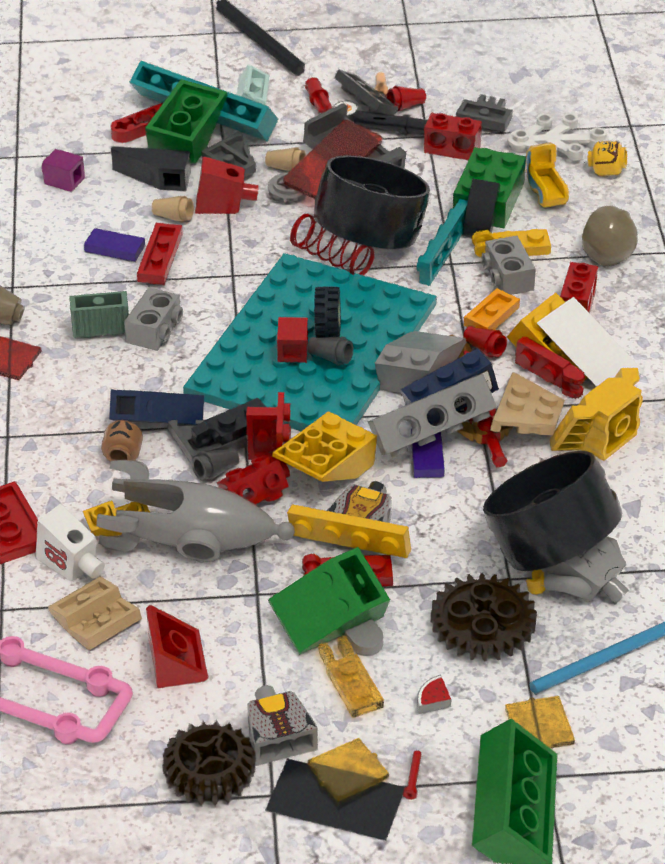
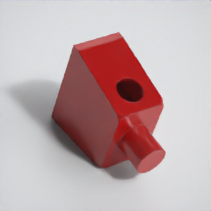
[195,157,259,214]

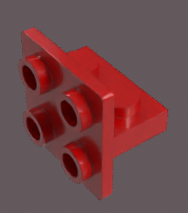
[246,392,291,465]

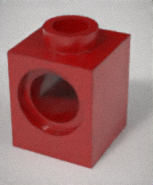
[277,317,308,363]

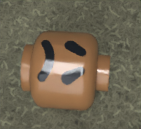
[101,420,143,462]

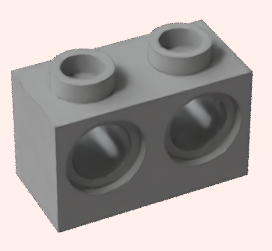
[482,235,536,295]
[124,287,183,351]

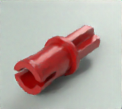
[305,77,333,114]

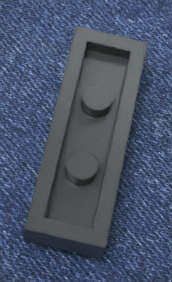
[334,69,398,115]

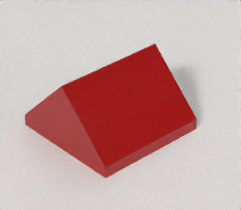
[146,604,208,688]

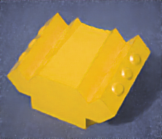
[549,368,643,461]

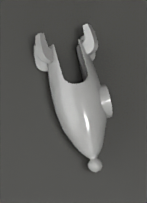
[96,459,295,562]

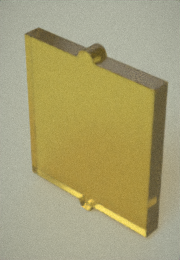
[505,696,575,748]
[308,738,389,802]

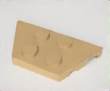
[490,372,565,436]

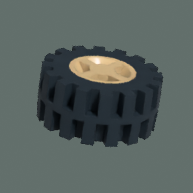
[314,287,341,338]

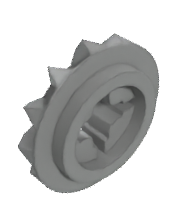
[268,172,310,203]

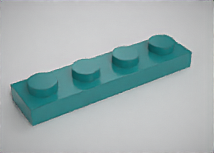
[416,199,468,286]

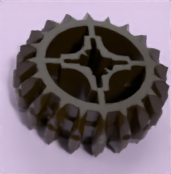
[162,720,256,807]

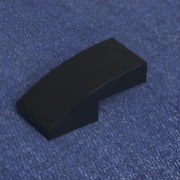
[463,178,501,237]

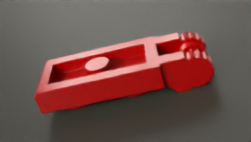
[515,336,585,399]

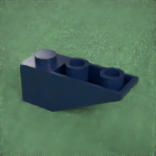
[109,389,204,425]

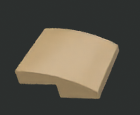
[48,576,142,650]

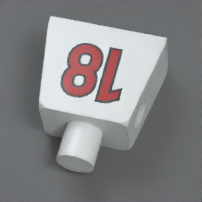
[36,503,105,581]

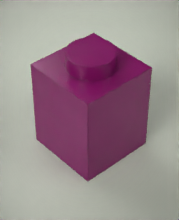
[41,149,85,192]

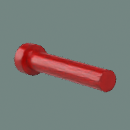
[403,750,422,800]

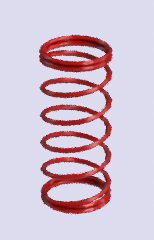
[290,213,374,275]

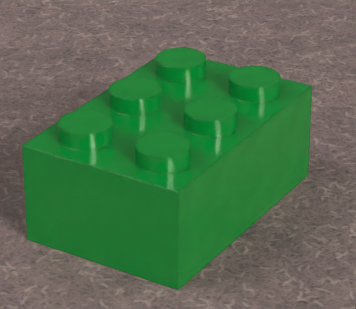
[453,147,526,229]

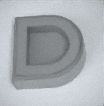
[344,619,383,655]

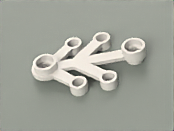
[507,113,609,160]

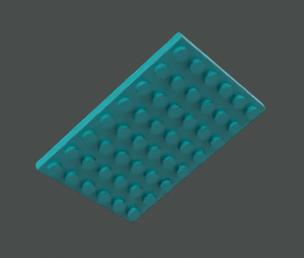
[183,253,437,431]

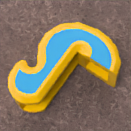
[526,142,569,208]

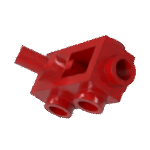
[217,455,290,505]

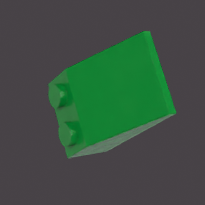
[145,79,227,165]

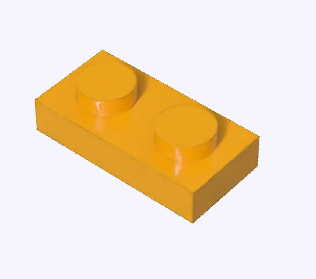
[464,288,520,330]

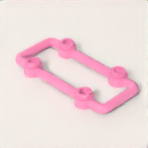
[0,636,133,744]

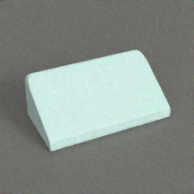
[237,65,270,105]

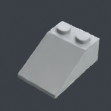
[375,331,467,393]

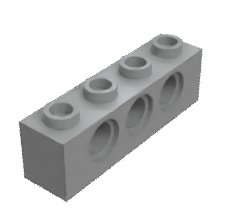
[367,374,497,458]

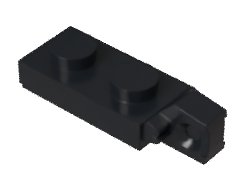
[191,398,266,449]

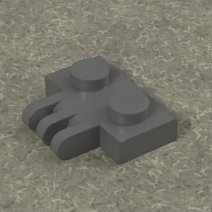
[456,94,513,132]

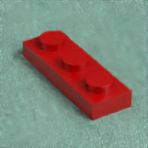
[137,223,183,285]

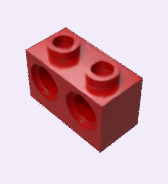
[424,112,482,160]
[560,262,598,313]

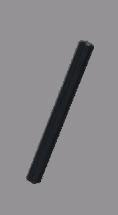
[216,0,305,75]

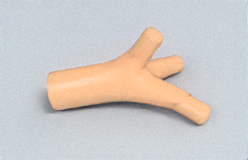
[374,72,389,96]

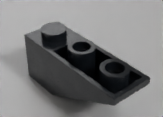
[111,146,191,191]

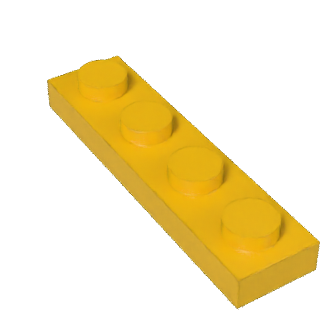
[287,504,412,558]

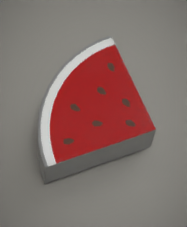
[417,675,451,714]

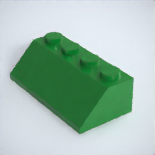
[472,718,558,864]

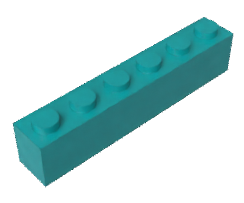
[129,60,279,142]

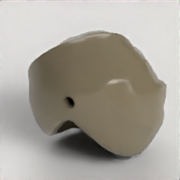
[582,206,638,267]

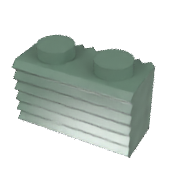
[69,291,129,338]

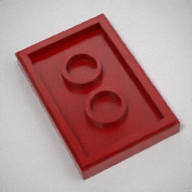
[0,481,38,564]

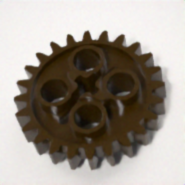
[430,573,537,661]

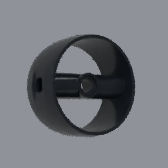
[314,155,430,249]
[483,451,622,571]

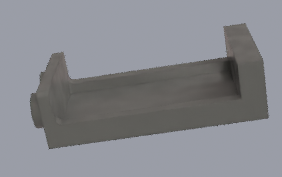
[303,103,406,168]

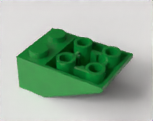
[268,547,390,655]

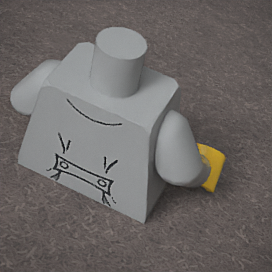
[526,536,629,604]

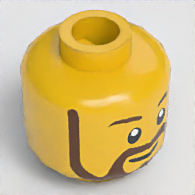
[588,141,627,176]

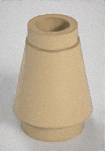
[265,147,306,173]
[152,195,194,223]

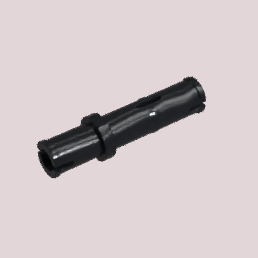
[354,110,428,135]

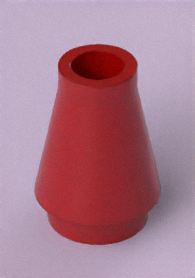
[386,86,426,111]
[463,326,507,358]

